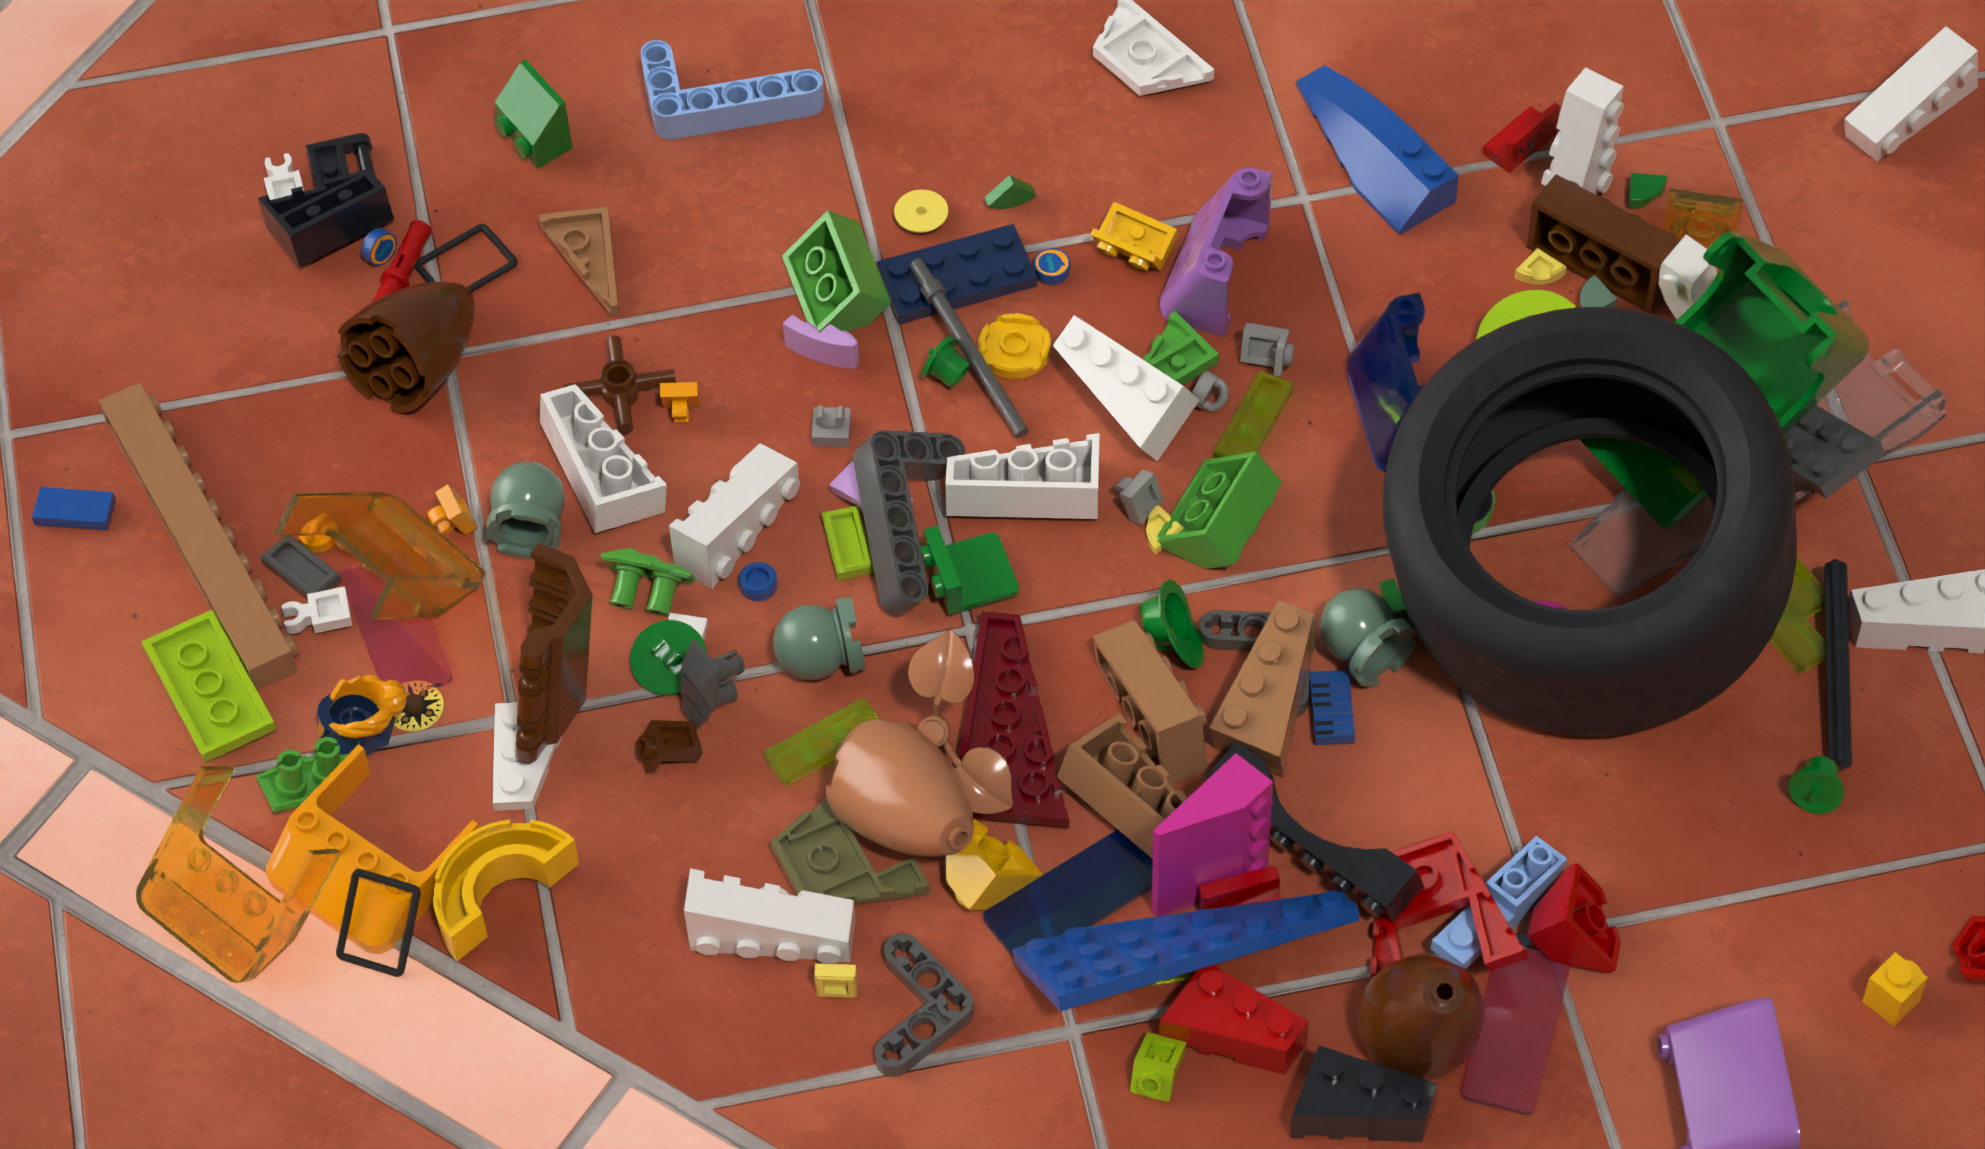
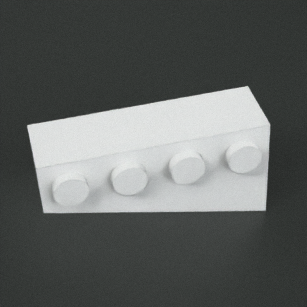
[1844,26,1978,161]
[1541,67,1624,195]
[1053,315,1199,461]
[540,384,667,533]
[946,433,1100,519]
[669,443,800,589]
[1848,569,1985,654]
[684,868,856,964]

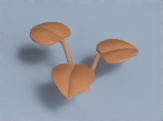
[834,630,1013,814]

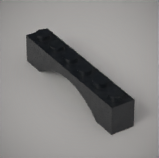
[1206,741,1424,922]

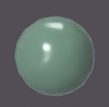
[485,461,565,559]
[1319,587,1418,687]
[773,596,866,681]

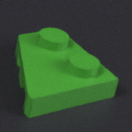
[1143,311,1219,385]

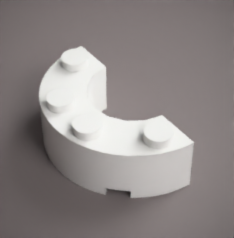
[1659,234,1717,319]

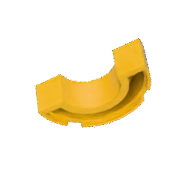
[432,819,580,962]

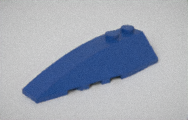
[1296,65,1459,235]

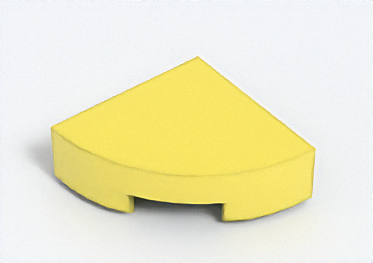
[1514,248,1567,285]
[1146,505,1184,555]

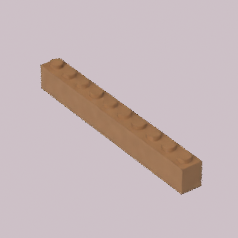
[99,382,299,690]

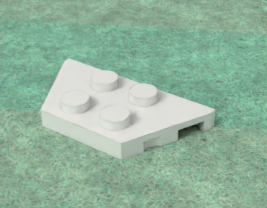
[1093,0,1214,96]

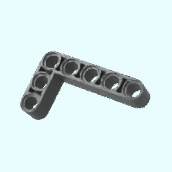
[853,430,966,617]

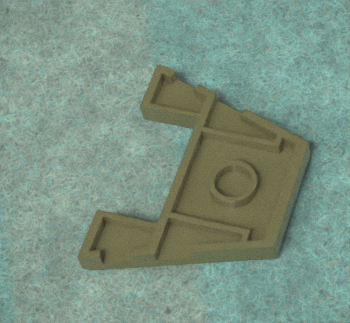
[771,794,930,905]

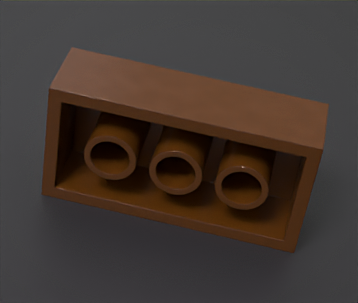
[1526,174,1681,314]

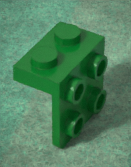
[920,525,1019,615]

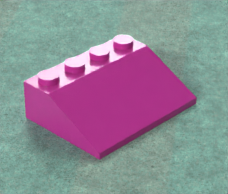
[1152,753,1273,917]

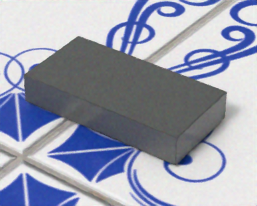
[260,534,342,600]

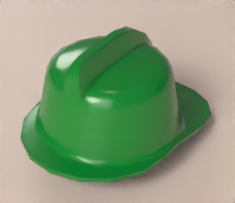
[1140,579,1204,669]

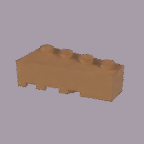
[1209,599,1317,777]
[1093,620,1208,785]
[1057,712,1187,859]

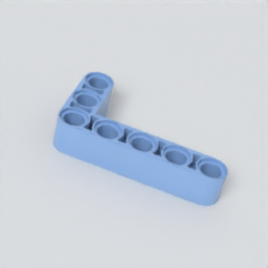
[640,40,825,140]

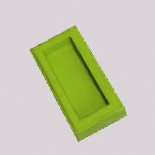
[822,506,875,581]

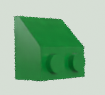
[494,60,573,169]

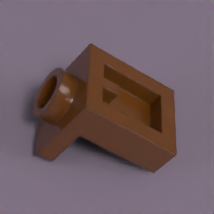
[637,720,703,774]

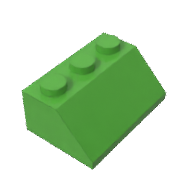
[782,210,891,332]
[1157,451,1283,569]

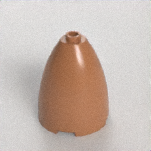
[826,720,974,856]

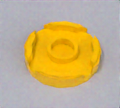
[978,313,1051,379]

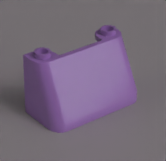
[1160,168,1272,337]
[1658,998,1800,1149]

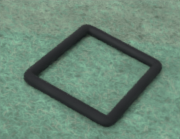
[414,224,518,292]
[336,869,421,977]

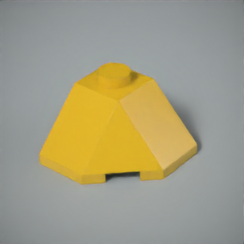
[946,819,1044,910]

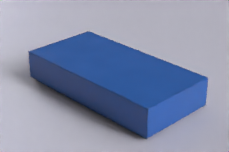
[32,487,116,530]

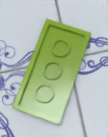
[141,610,276,763]

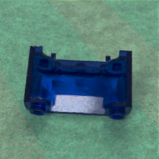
[1347,293,1425,472]

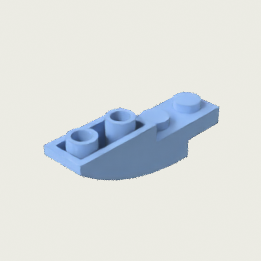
[1430,836,1568,969]

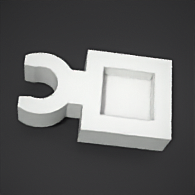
[264,153,304,200]
[281,586,353,634]

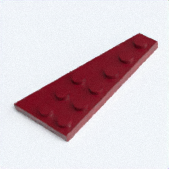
[959,611,1069,828]

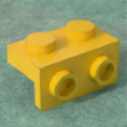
[1090,202,1180,272]

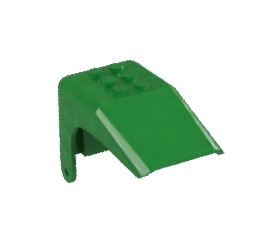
[1578,231,1869,529]

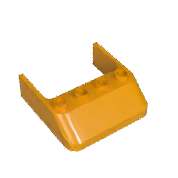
[266,744,479,954]

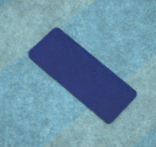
[983,829,1153,961]

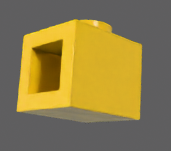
[1862,952,1928,1027]

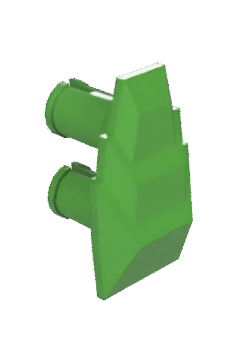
[601,548,696,617]
[256,737,349,813]

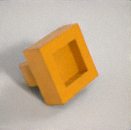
[660,382,700,423]
[427,484,478,535]

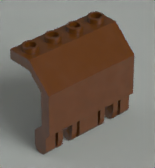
[515,543,593,764]

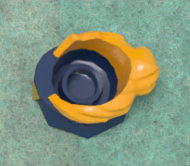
[317,675,408,756]

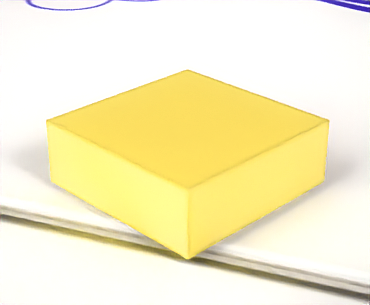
[814,963,858,998]

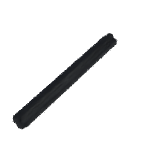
[1824,559,1852,771]

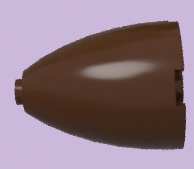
[337,282,475,413]
[1356,954,1484,1081]

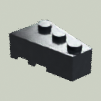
[258,169,394,267]
[1290,1045,1438,1142]

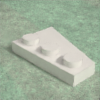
[493,702,563,811]

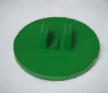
[630,620,707,696]

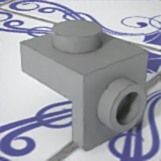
[1240,323,1294,377]

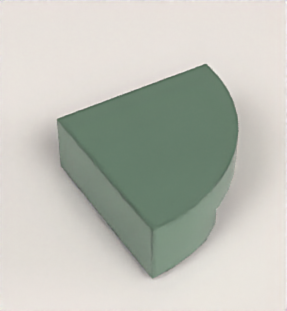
[1580,275,1617,308]

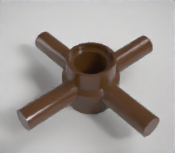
[563,336,676,433]

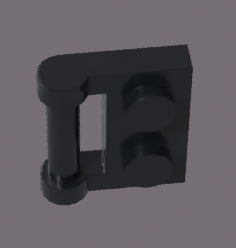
[306,133,382,188]

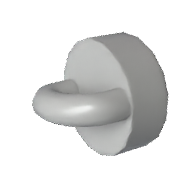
[1192,371,1229,412]

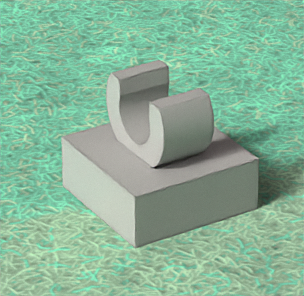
[811,405,852,447]
[1114,470,1164,525]

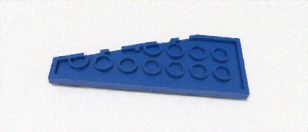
[1013,891,1359,1011]

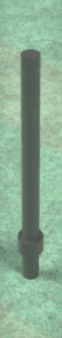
[910,258,1029,438]

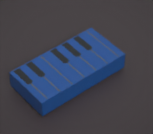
[1309,670,1355,745]

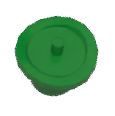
[920,336,971,389]
[1788,756,1845,815]

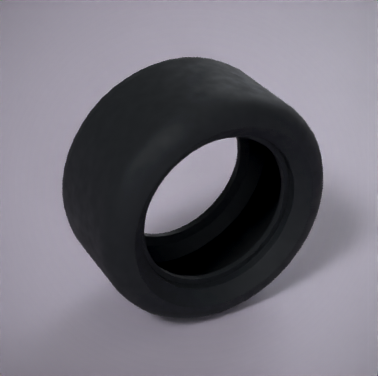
[1382,307,1797,736]

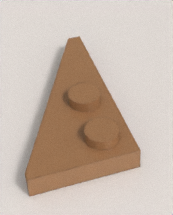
[539,207,619,315]

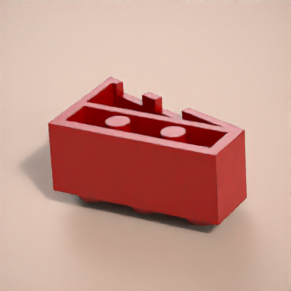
[1159,965,1309,1075]

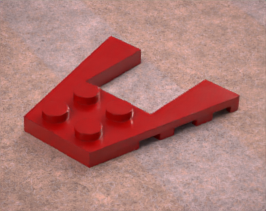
[1370,830,1528,978]

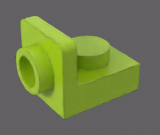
[1130,1032,1187,1102]

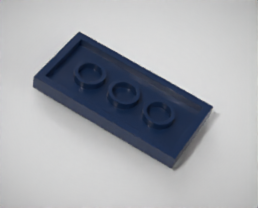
[876,224,1037,325]

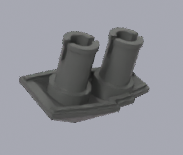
[680,640,744,730]

